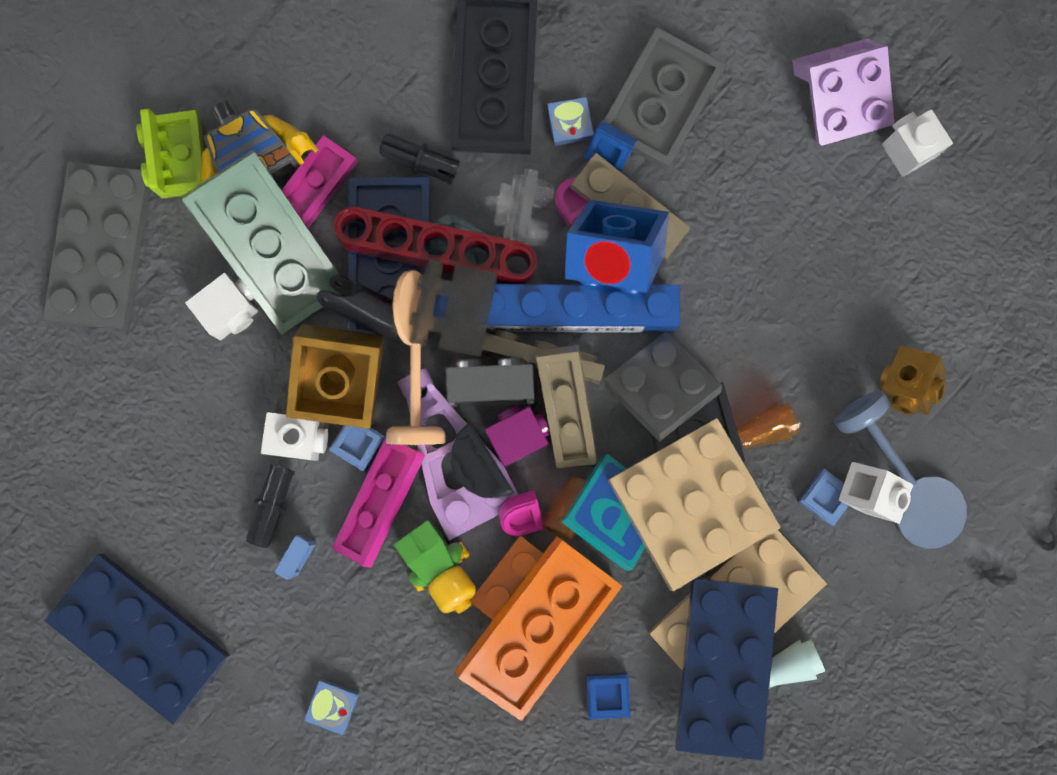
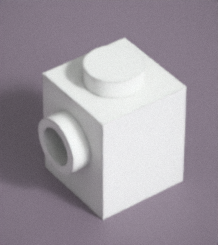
[882,109,953,177]
[185,272,259,340]
[261,412,328,461]
[838,462,913,524]

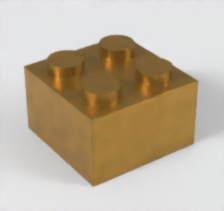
[286,324,384,429]

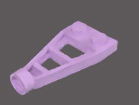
[397,368,518,540]

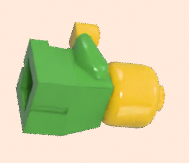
[394,520,476,614]

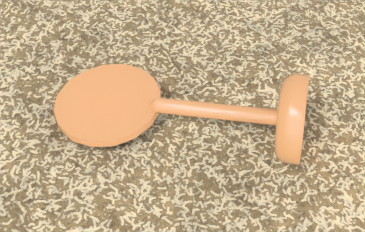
[386,270,445,445]

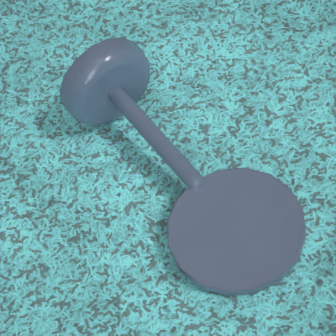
[833,390,967,549]

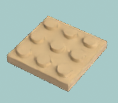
[607,418,781,591]

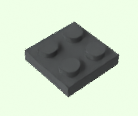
[604,332,722,442]

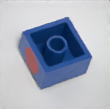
[565,200,669,293]

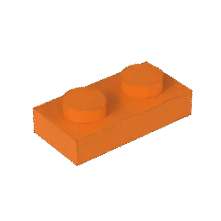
[470,536,544,620]

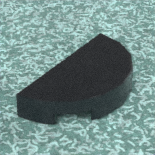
[451,422,514,499]

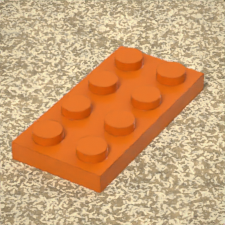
[454,536,622,721]

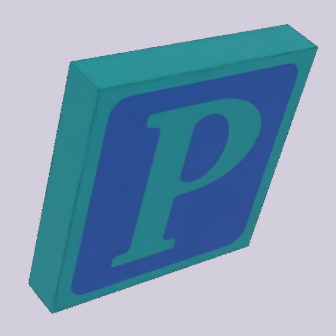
[561,454,645,571]

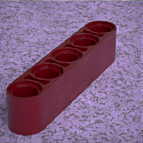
[334,207,537,284]

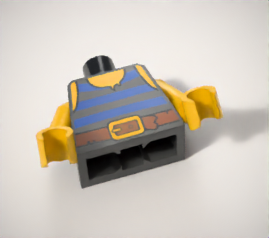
[200,100,318,183]

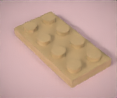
[648,530,827,671]

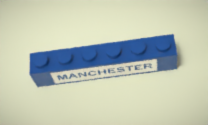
[430,284,680,333]

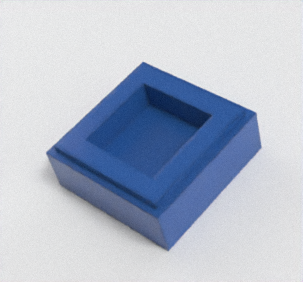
[584,121,637,172]
[586,673,631,719]

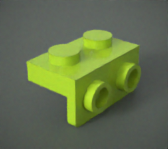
[136,108,205,199]

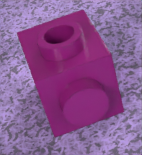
[485,405,550,467]

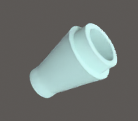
[769,639,825,688]

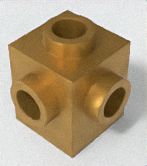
[880,345,947,416]

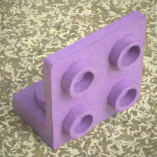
[792,39,894,145]

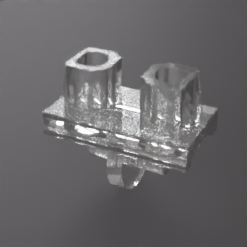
[485,168,555,245]

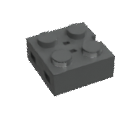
[446,357,534,408]

